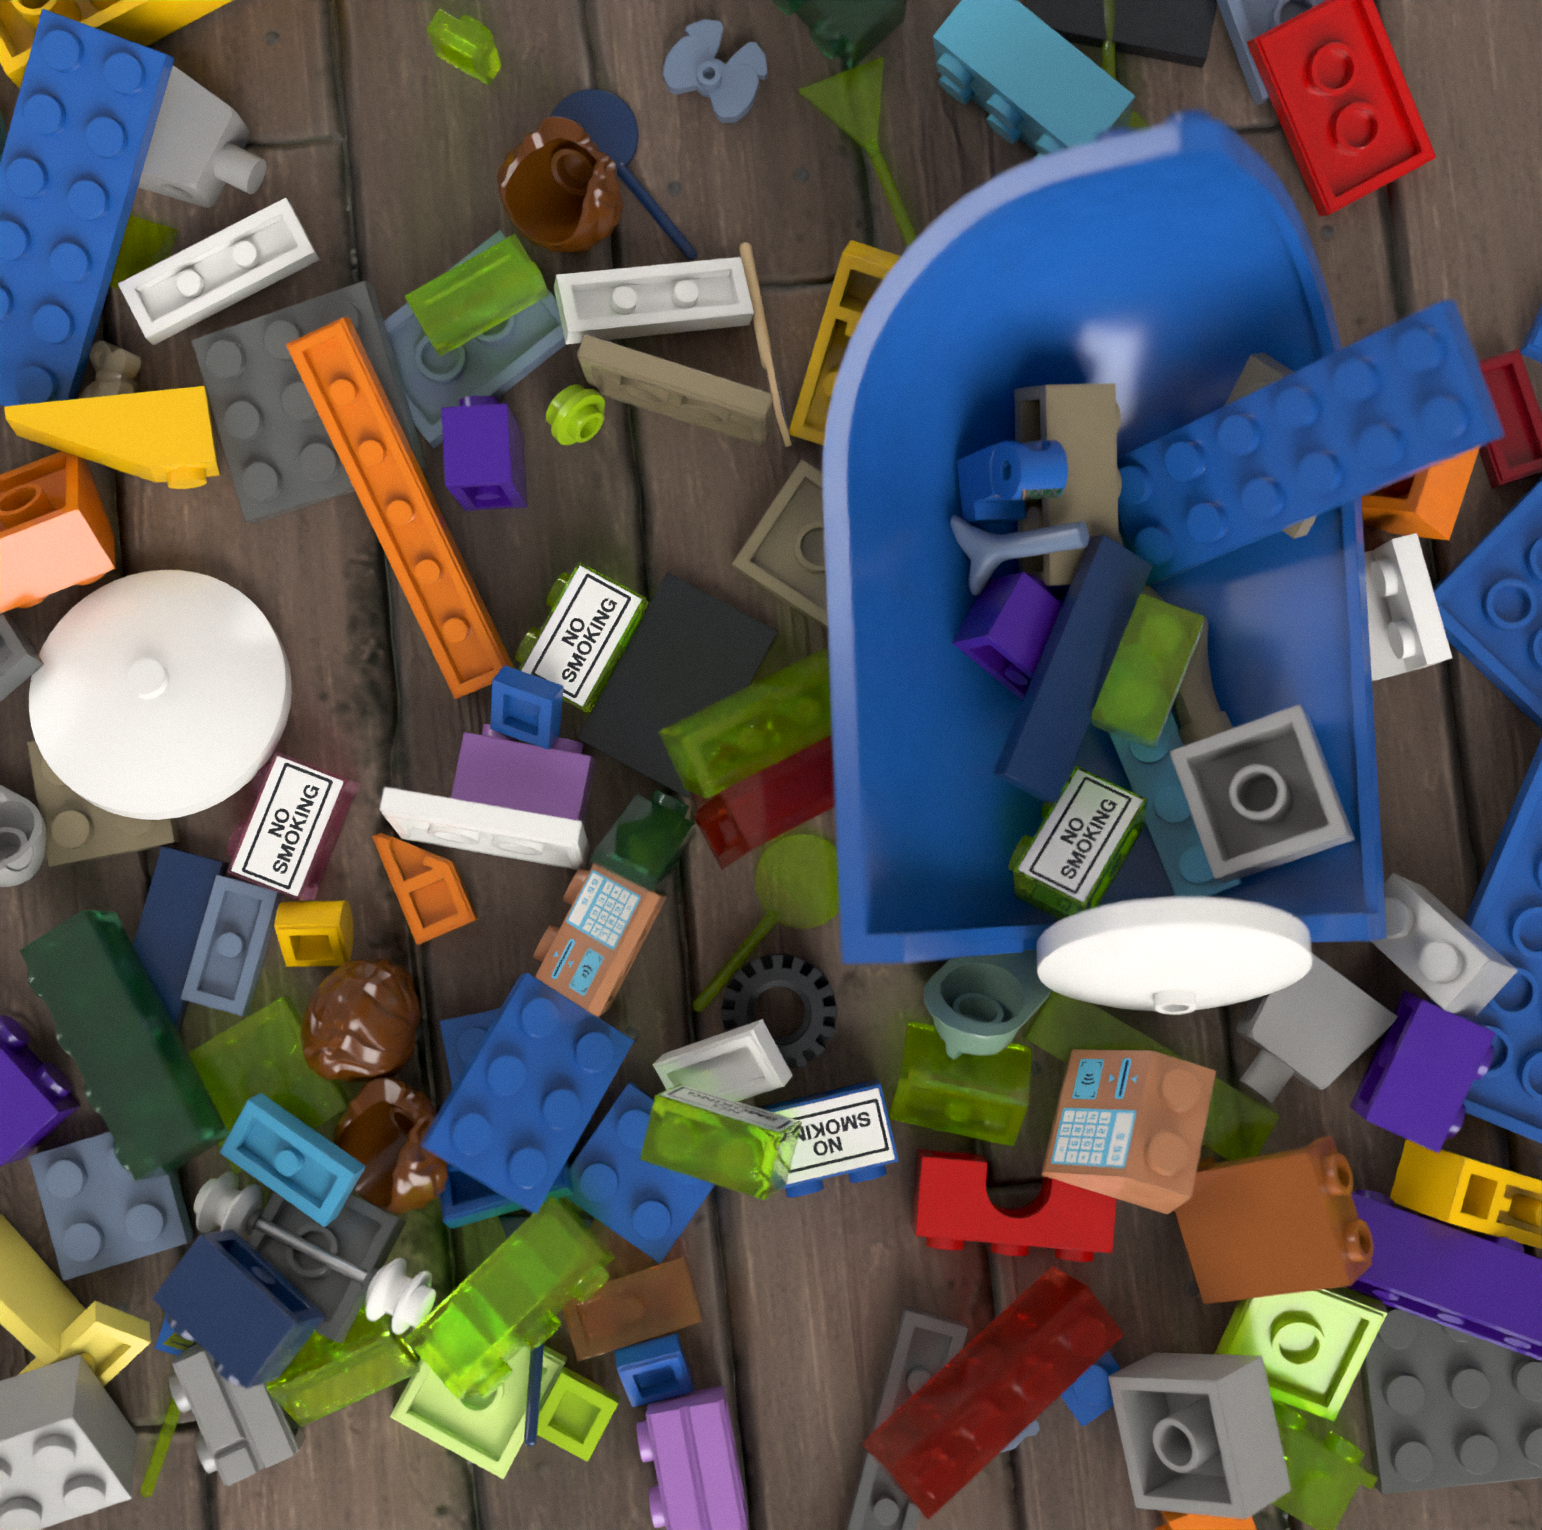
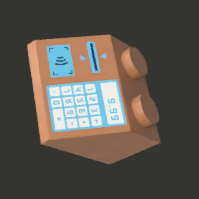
[533,861,668,1017]
[1041,1049,1216,1215]

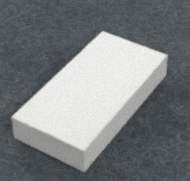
[652,1019,793,1119]

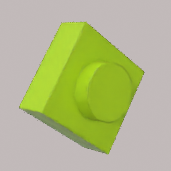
[537,1366,620,1462]

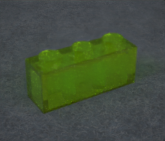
[659,648,833,799]
[405,1196,615,1399]

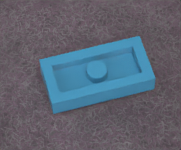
[219,1093,366,1227]

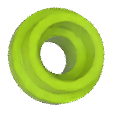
[546,384,605,445]

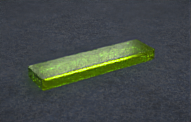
[1023,990,1280,1161]

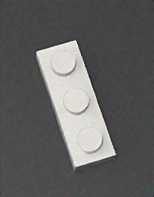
[118,198,320,345]
[554,257,754,344]

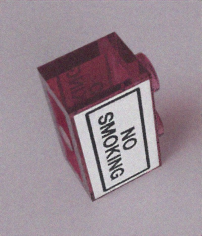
[227,752,360,901]

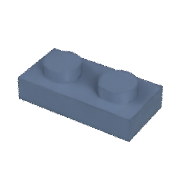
[181,875,284,1016]

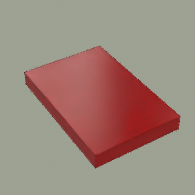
[1246,0,1437,217]

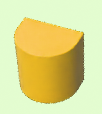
[274,900,353,967]

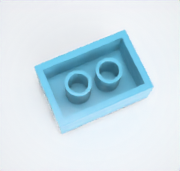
[933,0,1135,159]

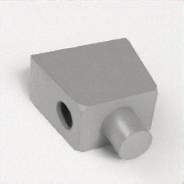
[138,65,267,208]
[1236,952,1398,1104]

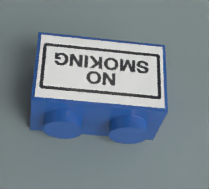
[756,1079,899,1198]

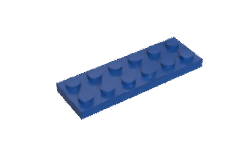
[0,9,175,406]
[1117,300,1505,585]

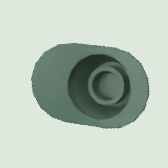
[924,949,1052,1060]

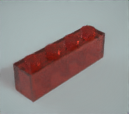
[861,1266,1124,1521]

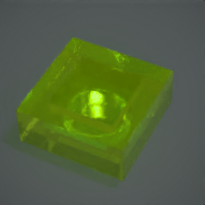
[426,8,502,86]

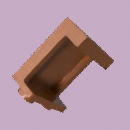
[1174,1136,1374,1305]

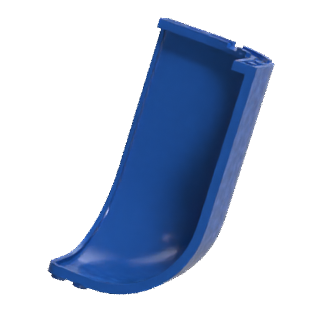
[823,110,1387,964]

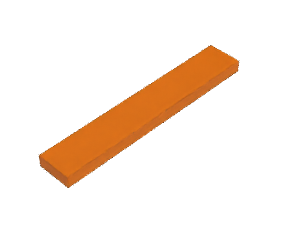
[285,317,515,699]

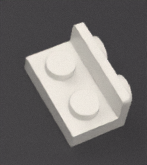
[1364,533,1452,681]

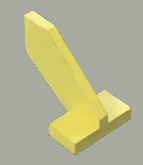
[0,1214,151,1387]

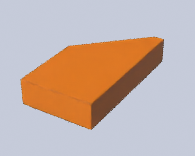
[372,833,479,945]

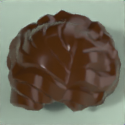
[497,116,623,253]
[300,959,422,1083]
[333,1077,448,1214]

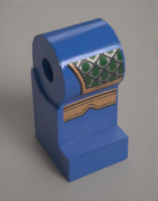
[957,440,1068,524]

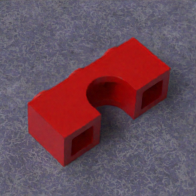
[911,1149,1117,1262]

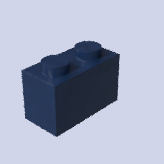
[152,1230,325,1389]

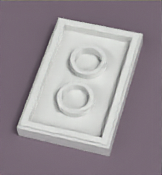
[380,787,590,870]

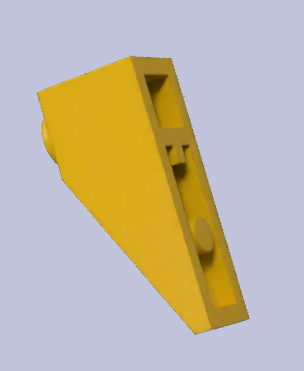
[789,240,902,446]
[4,386,220,489]
[1390,1139,1542,1249]

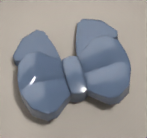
[663,19,768,123]

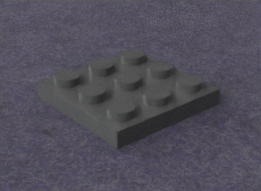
[192,281,427,523]
[1360,1304,1542,1494]

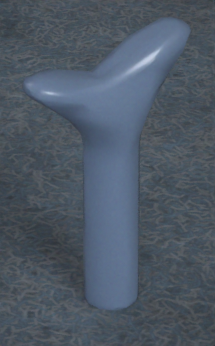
[950,515,1089,596]

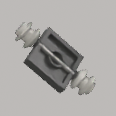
[194,1171,436,1344]

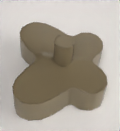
[79,340,141,399]

